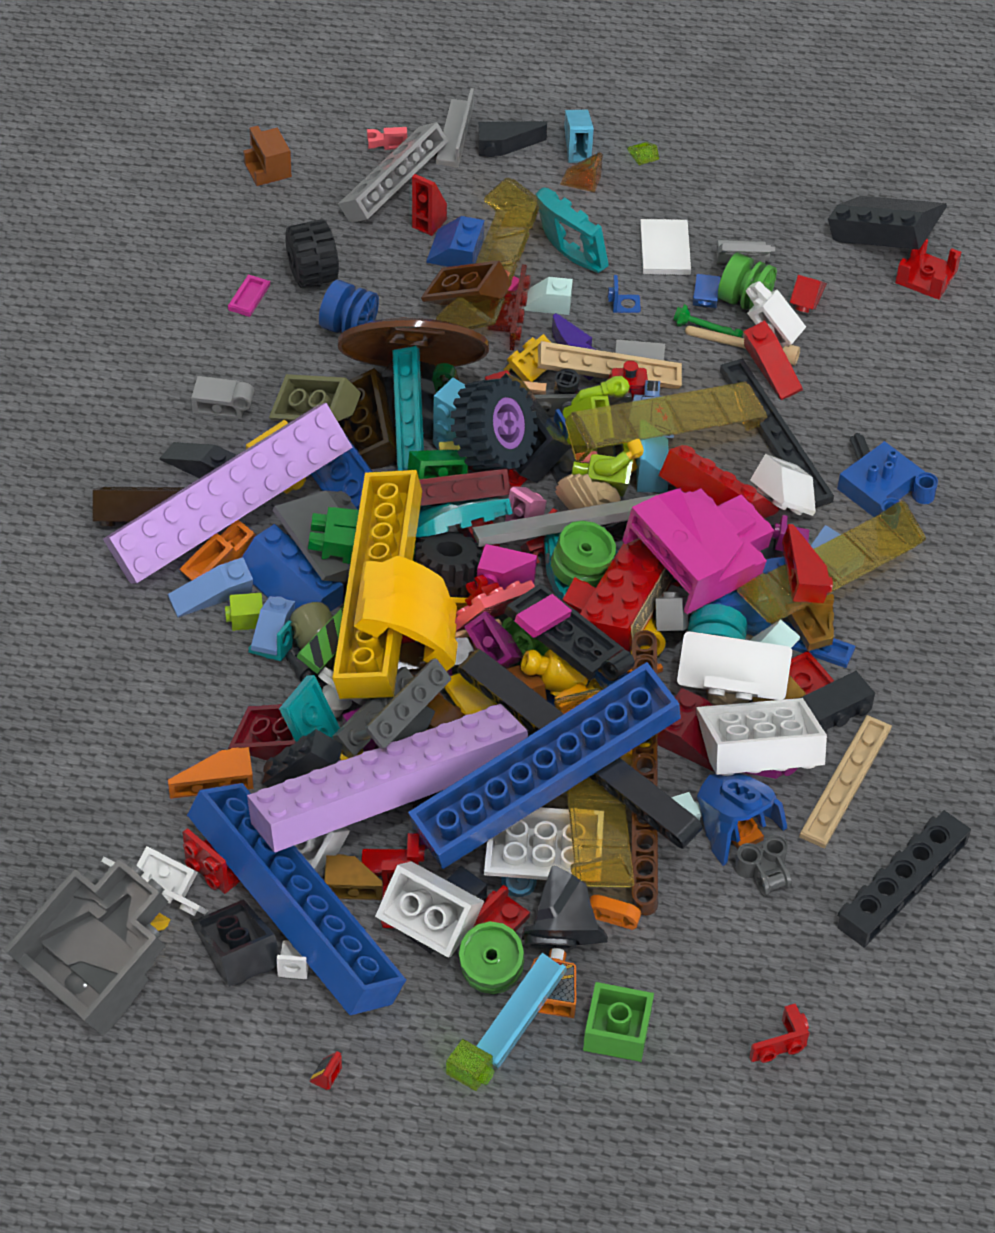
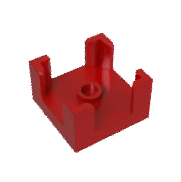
[895,239,962,300]

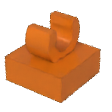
[732,818,764,849]

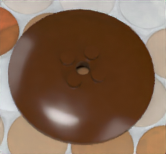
[338,317,489,367]

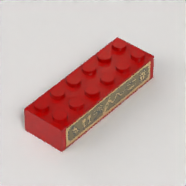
[580,538,674,653]

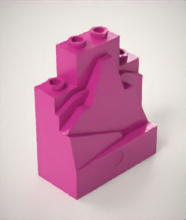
[622,488,774,614]

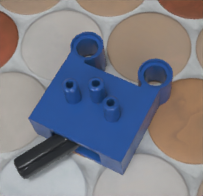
[837,433,938,530]

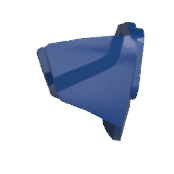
[697,773,787,866]

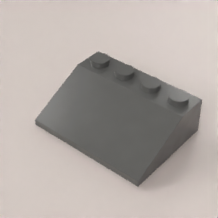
[272,490,357,582]

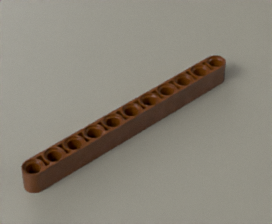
[632,630,658,916]

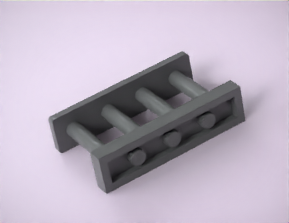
[332,658,451,758]

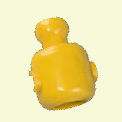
[521,650,588,696]

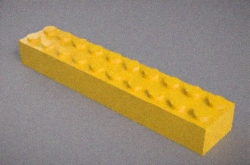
[332,470,422,699]

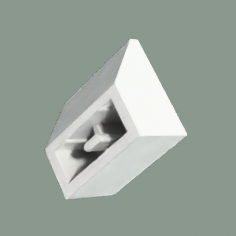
[750,454,816,516]

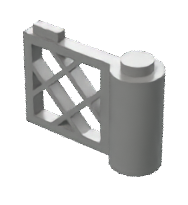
[716,240,775,265]

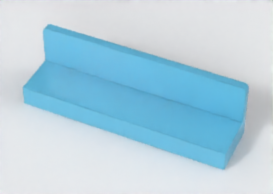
[474,953,567,1068]

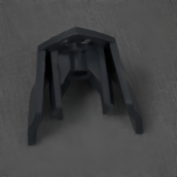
[522,866,608,949]

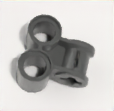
[734,835,792,896]

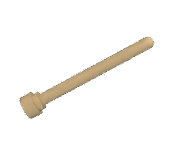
[685,326,800,366]

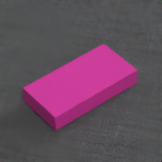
[228,274,270,317]
[514,594,572,638]

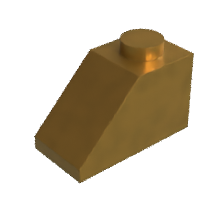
[325,854,382,900]

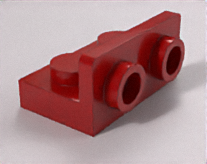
[473,885,530,932]

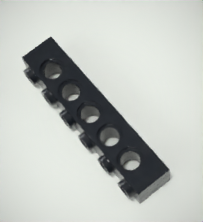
[837,810,971,948]

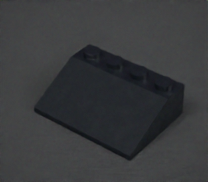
[828,196,947,250]

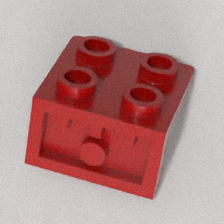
[182,828,240,894]

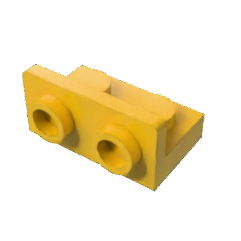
[503,334,551,382]

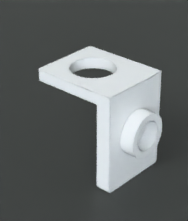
[277,940,309,979]

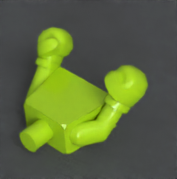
[560,376,631,453]

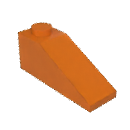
[168,747,254,799]

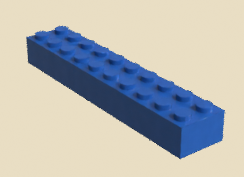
[408,662,681,869]
[187,783,406,1016]

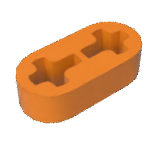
[589,895,641,930]

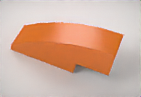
[179,520,256,581]

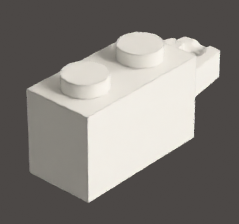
[746,281,806,348]

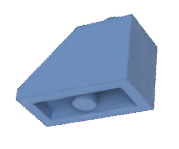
[251,596,295,655]

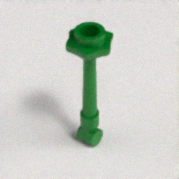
[673,304,743,338]

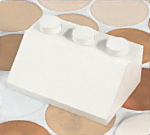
[375,861,484,958]

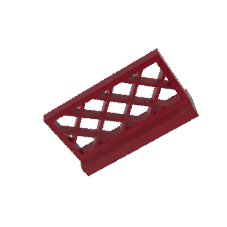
[419,469,510,506]

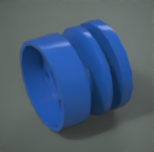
[319,280,379,333]

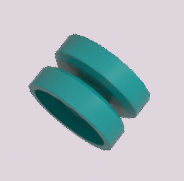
[687,604,747,640]

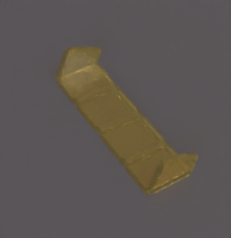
[436,178,539,330]
[565,382,767,462]
[737,500,926,624]
[554,688,634,887]

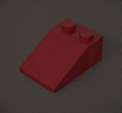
[658,688,715,772]
[228,704,296,761]

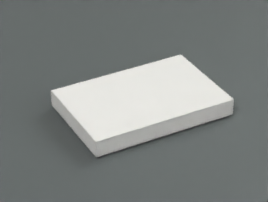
[640,219,691,275]

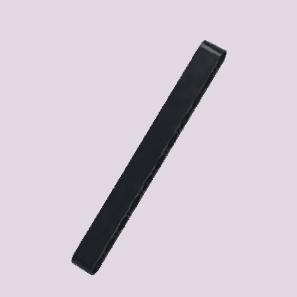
[457,648,703,849]

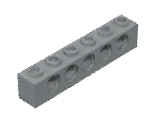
[338,122,448,223]

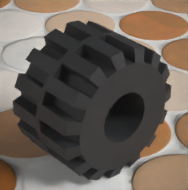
[285,219,339,288]
[414,531,483,598]

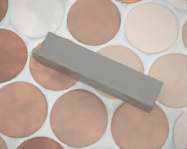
[436,88,474,167]

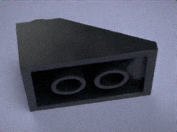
[382,359,436,439]
[191,899,280,987]

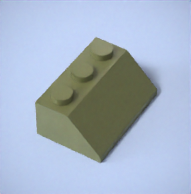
[269,374,361,422]

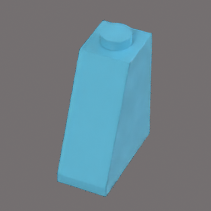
[564,110,593,163]

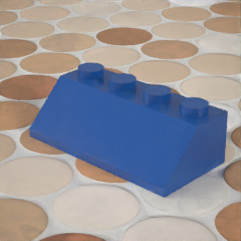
[242,524,344,612]

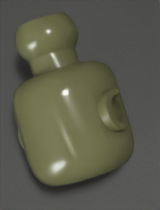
[289,602,336,668]

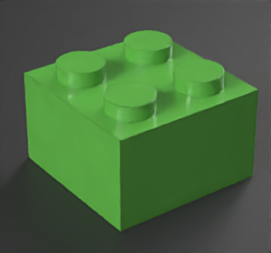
[583,982,654,1062]

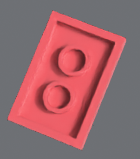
[455,580,535,632]

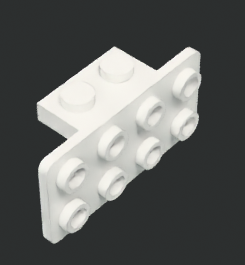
[677,632,792,700]

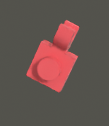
[367,127,407,150]

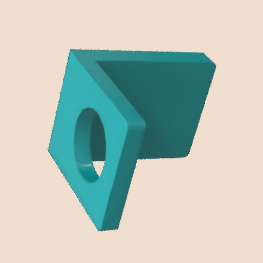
[248,620,293,661]

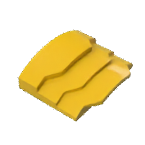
[354,556,458,672]

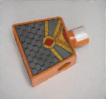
[531,948,576,1018]

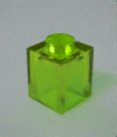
[446,1039,494,1091]

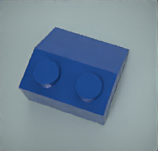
[426,216,484,267]

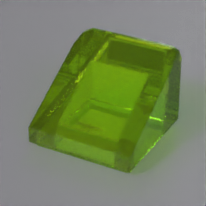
[627,141,659,166]

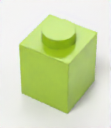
[225,593,263,631]

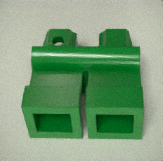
[308,507,359,564]

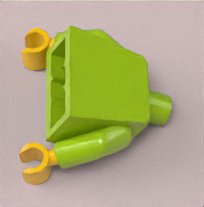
[571,439,644,497]

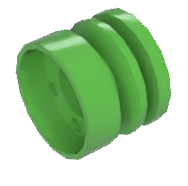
[718,252,777,310]

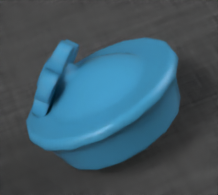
[501,877,537,897]

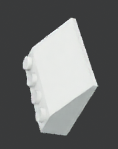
[696,698,827,776]
[484,807,604,884]

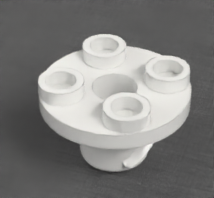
[318,667,369,718]

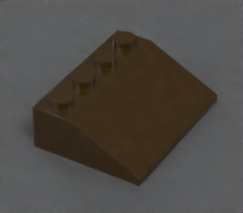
[338,368,397,469]

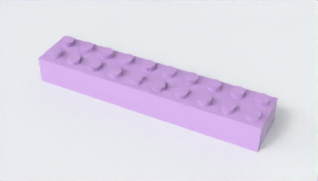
[103,403,352,584]
[247,704,528,852]

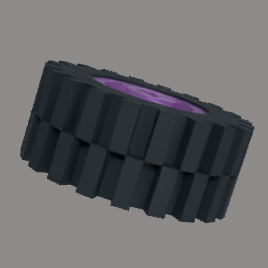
[451,378,538,471]

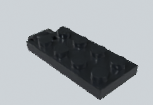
[504,583,635,681]

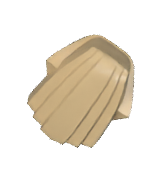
[555,474,621,510]

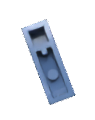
[168,557,253,617]

